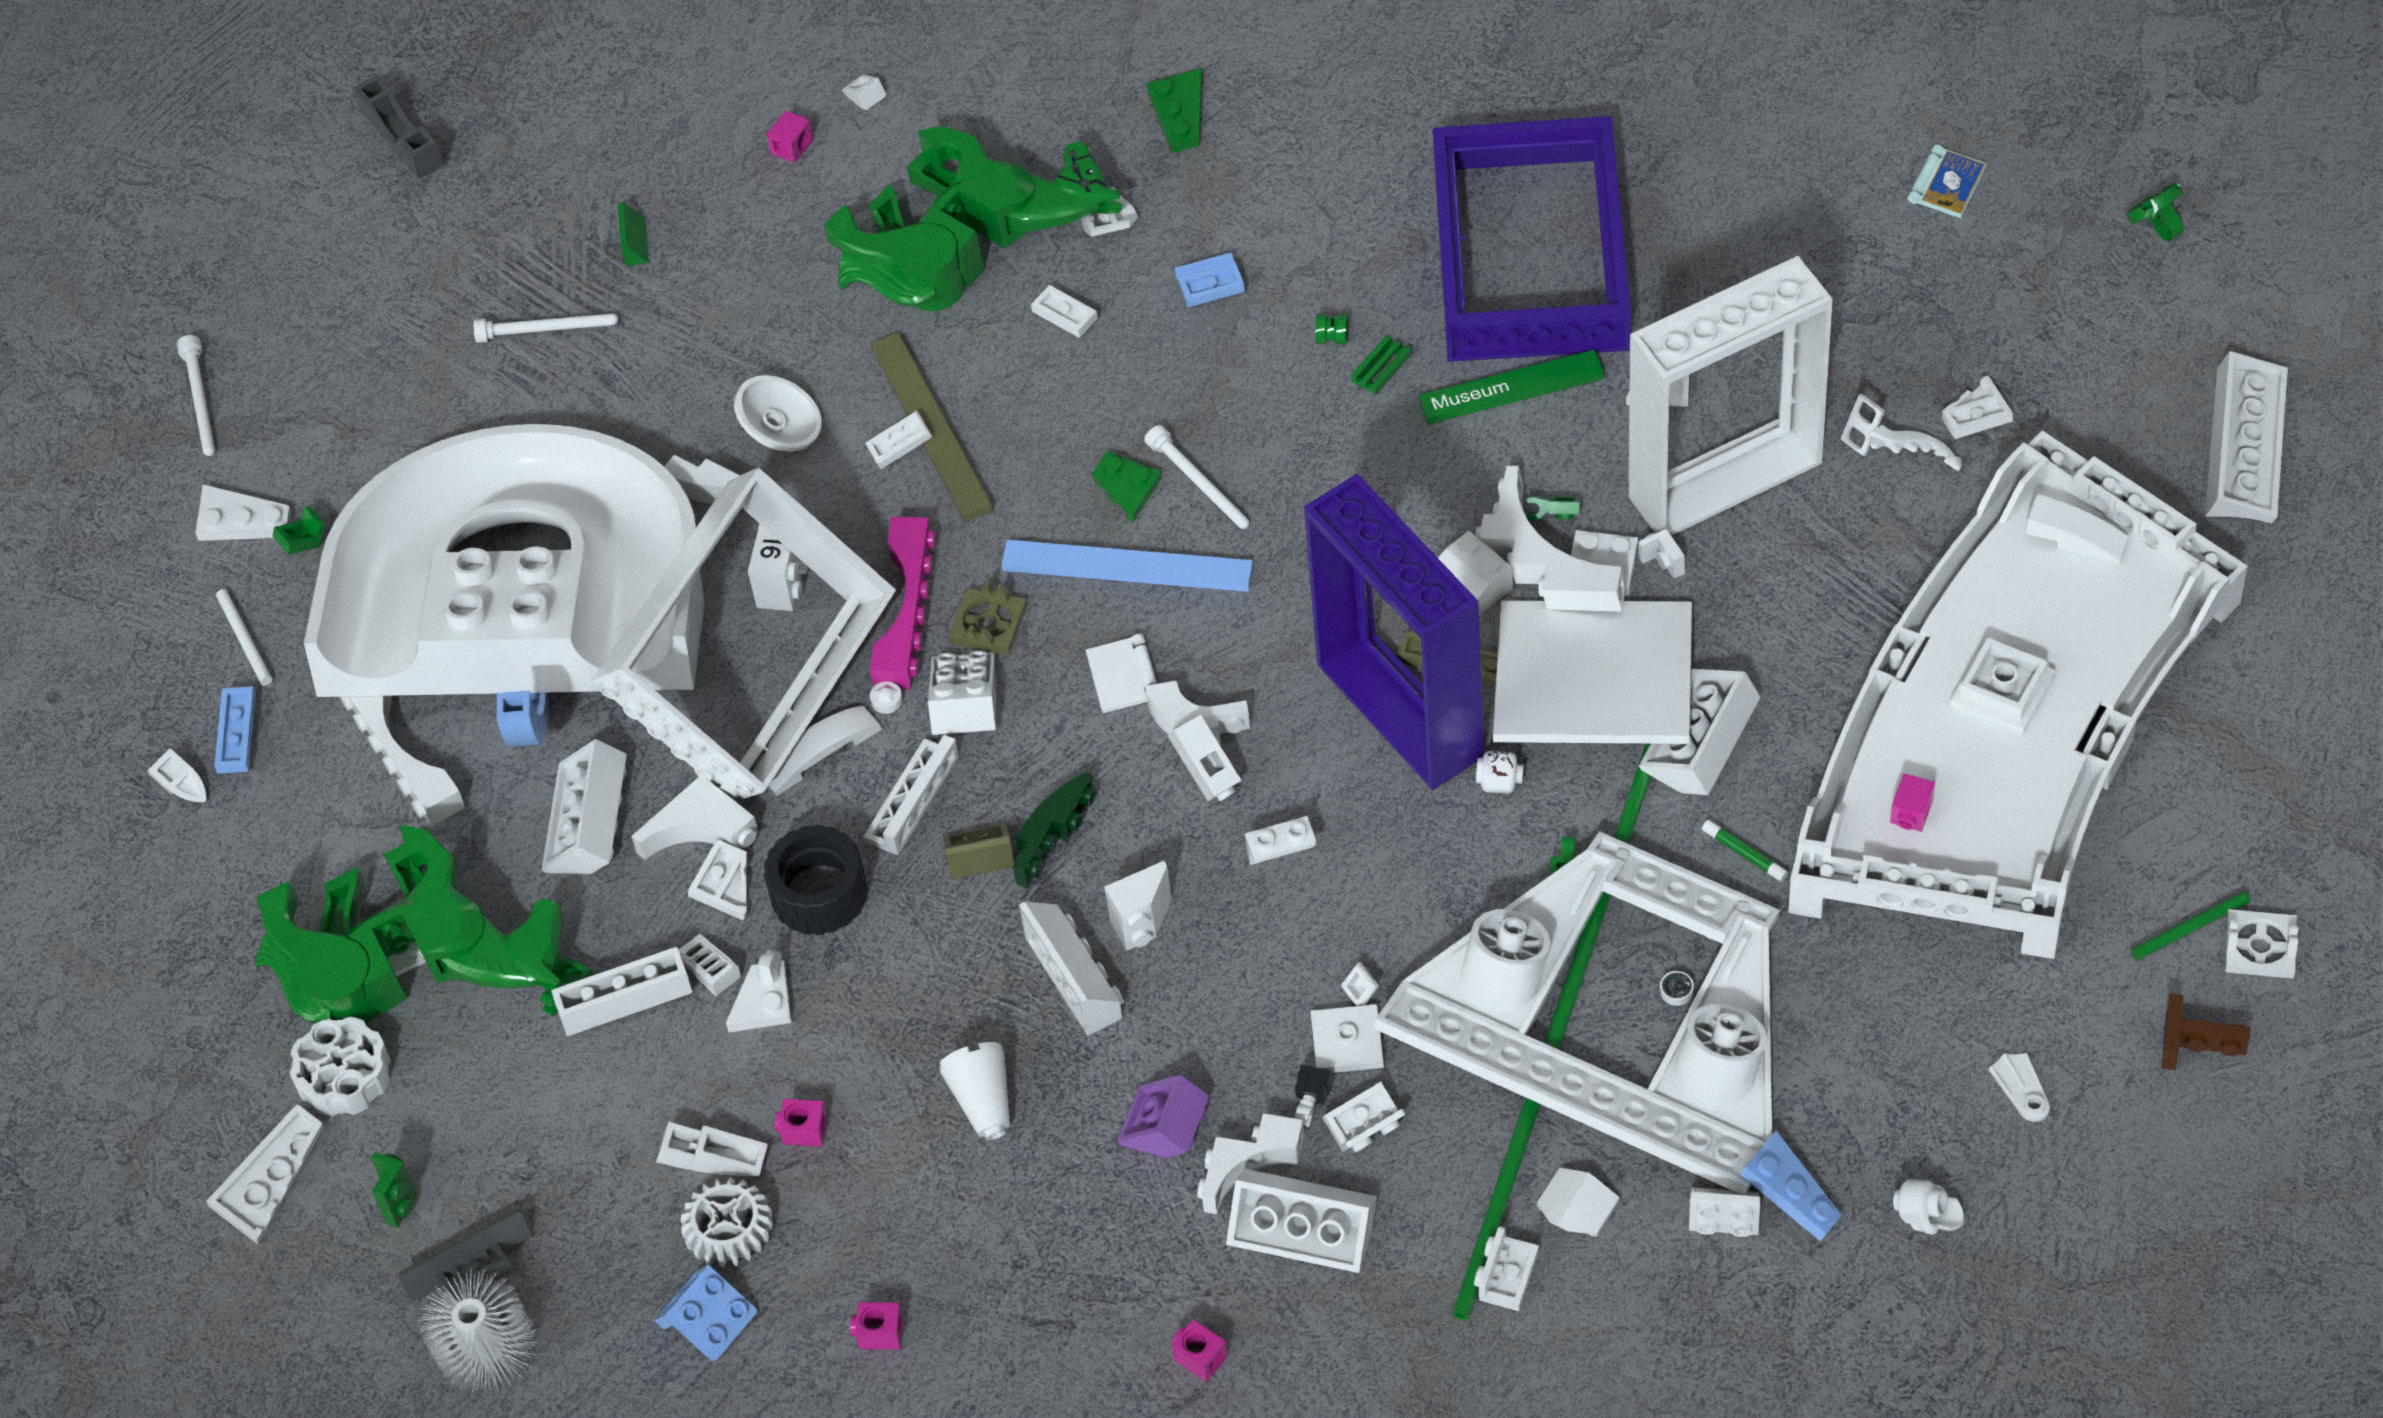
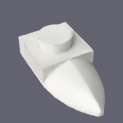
[148,749,207,802]

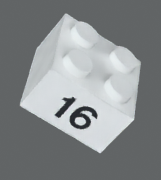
[748,524,808,611]

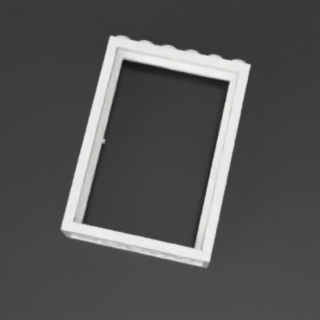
[1629,256,1833,536]
[591,467,896,802]

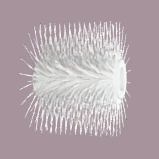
[418,1269,537,1393]

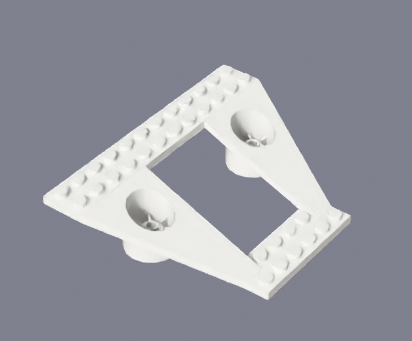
[1373,831,1780,1195]

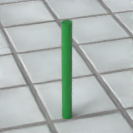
[2130,891,2250,961]

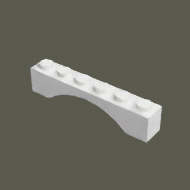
[339,696,465,827]

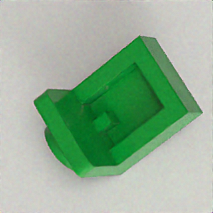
[272,506,325,555]

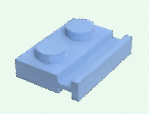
[1174,252,1245,308]

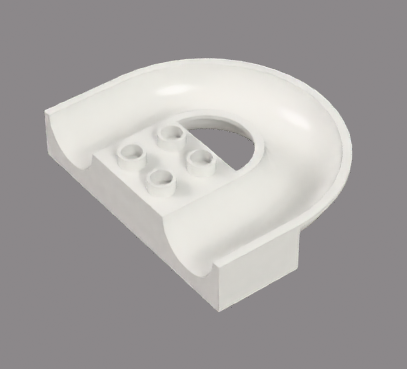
[304,424,705,697]

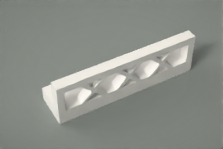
[863,735,959,855]

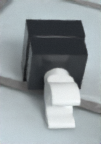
[1295,1064,1333,1127]

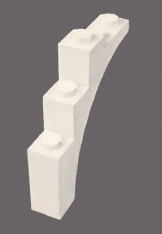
[1475,466,1626,611]

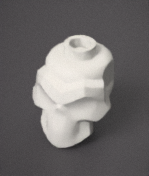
[1893,1179,1965,1235]

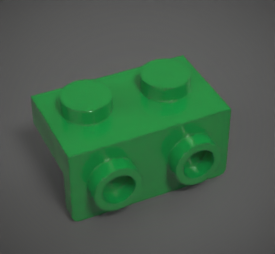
[371,1152,417,1228]

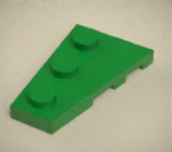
[1146,68,1202,154]

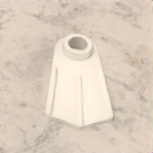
[1989,1053,2050,1122]

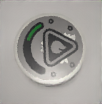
[1660,971,1694,1006]

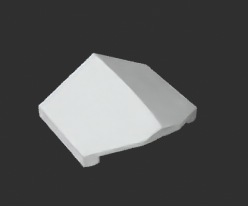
[1081,187,1138,237]
[1537,1167,1620,1237]

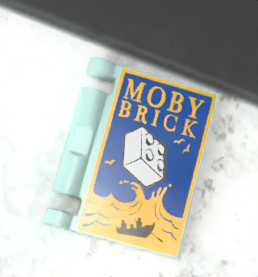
[1908,144,1987,218]

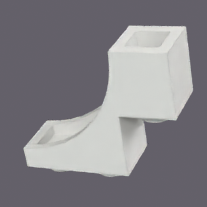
[1198,1114,1304,1214]

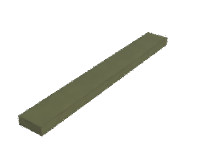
[870,332,993,522]

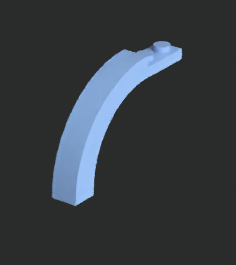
[496,690,549,747]

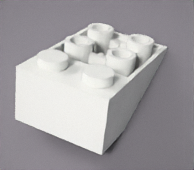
[928,650,996,735]

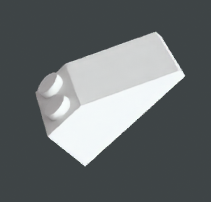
[1438,531,1513,615]

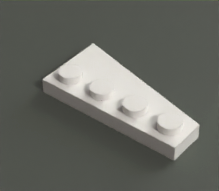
[206,1104,324,1245]

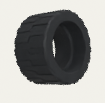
[764,825,868,935]

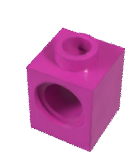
[767,110,814,163]
[1890,773,1936,832]
[775,1099,828,1147]
[850,1302,903,1350]
[1171,1319,1228,1382]

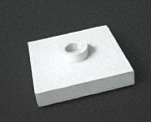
[1311,1004,1384,1073]

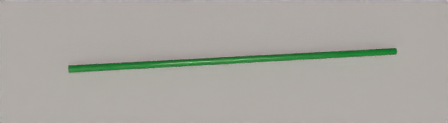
[1452,655,1692,1320]

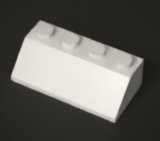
[1639,669,1761,795]
[541,739,627,874]
[1019,902,1124,1036]
[1226,1169,1377,1273]

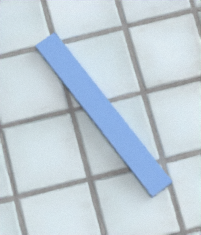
[1002,540,1253,592]

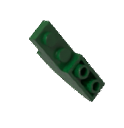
[1013,772,1097,888]

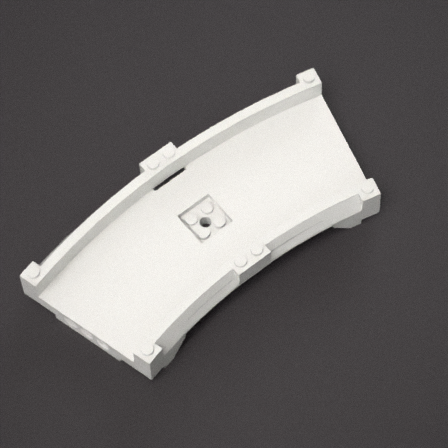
[1788,431,2248,959]

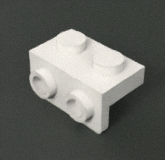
[1245,816,1316,865]
[1322,1082,1405,1152]
[1474,1226,1539,1311]

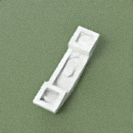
[768,706,882,796]

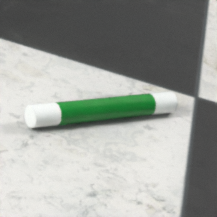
[1702,819,1789,882]

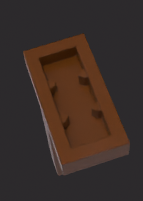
[2161,993,2251,1070]

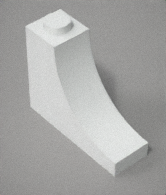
[632,777,759,860]

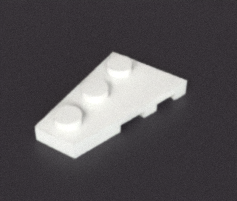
[195,485,292,541]

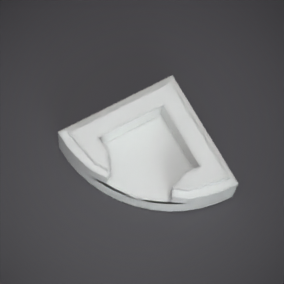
[757,950,782,984]

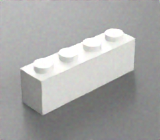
[551,947,693,1036]

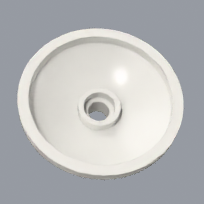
[734,375,822,452]

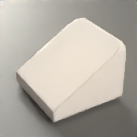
[842,74,886,110]

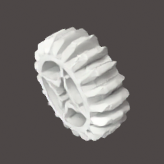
[681,1177,773,1268]

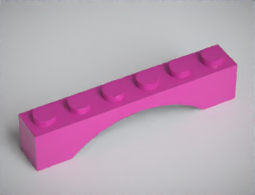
[870,517,936,689]

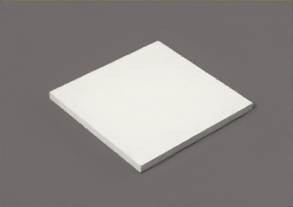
[1493,601,1692,744]

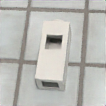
[1168,714,1241,801]

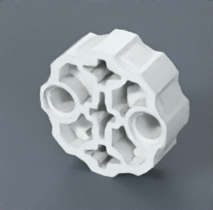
[289,1017,391,1117]

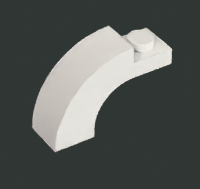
[1145,680,1250,745]

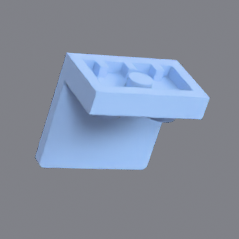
[654,1265,757,1361]

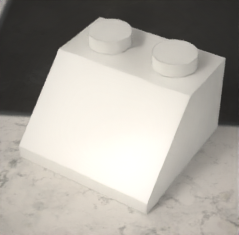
[1105,861,1172,951]

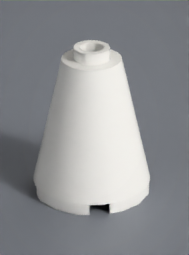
[939,1042,1010,1140]

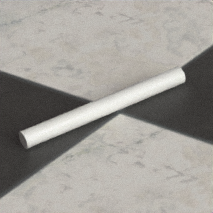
[216,589,273,686]

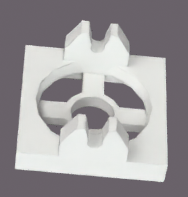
[2225,909,2298,979]

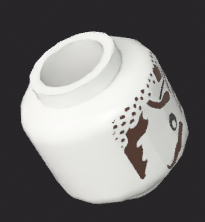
[1476,751,1523,794]

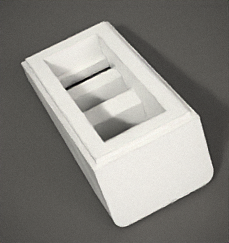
[678,934,741,997]

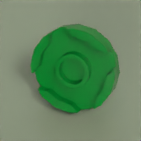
[2125,182,2184,242]

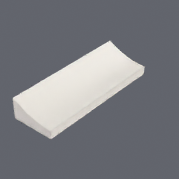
[2205,351,2288,523]

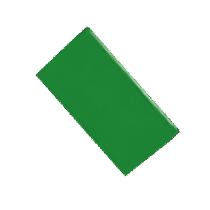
[618,202,648,266]

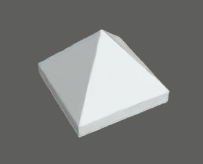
[1341,962,1379,1006]

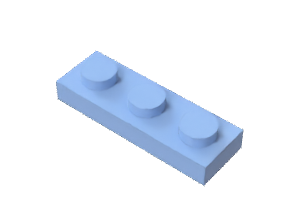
[214,686,256,774]

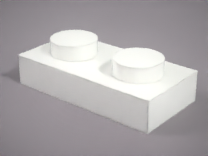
[1031,285,1098,338]

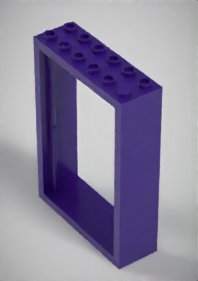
[1432,116,1631,362]
[1304,474,1484,791]

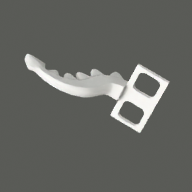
[1841,393,1962,471]

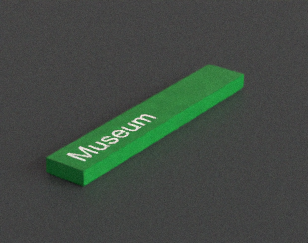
[1419,350,1604,424]

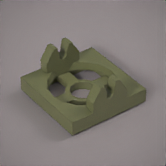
[948,581,1027,655]

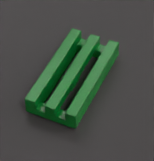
[1351,335,1412,395]

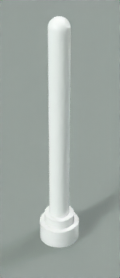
[473,313,618,343]
[177,335,215,456]
[1144,425,1249,529]

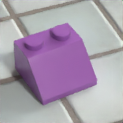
[1117,1075,1209,1158]

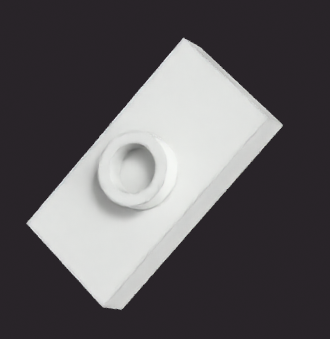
[865,411,933,469]

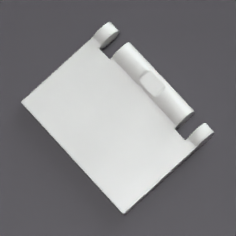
[1086,634,1157,713]

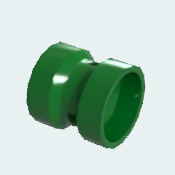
[1315,313,1348,345]

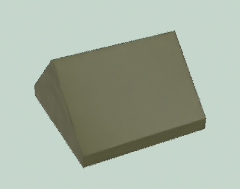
[943,823,1014,880]

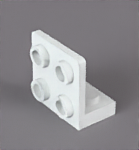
[1689,1187,1761,1237]

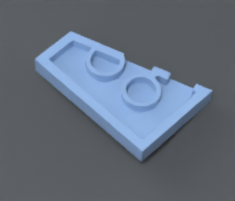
[1739,1131,1842,1241]

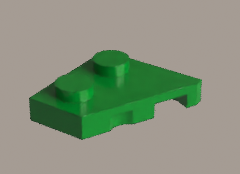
[1092,451,1162,522]

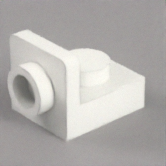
[1638,529,1685,579]

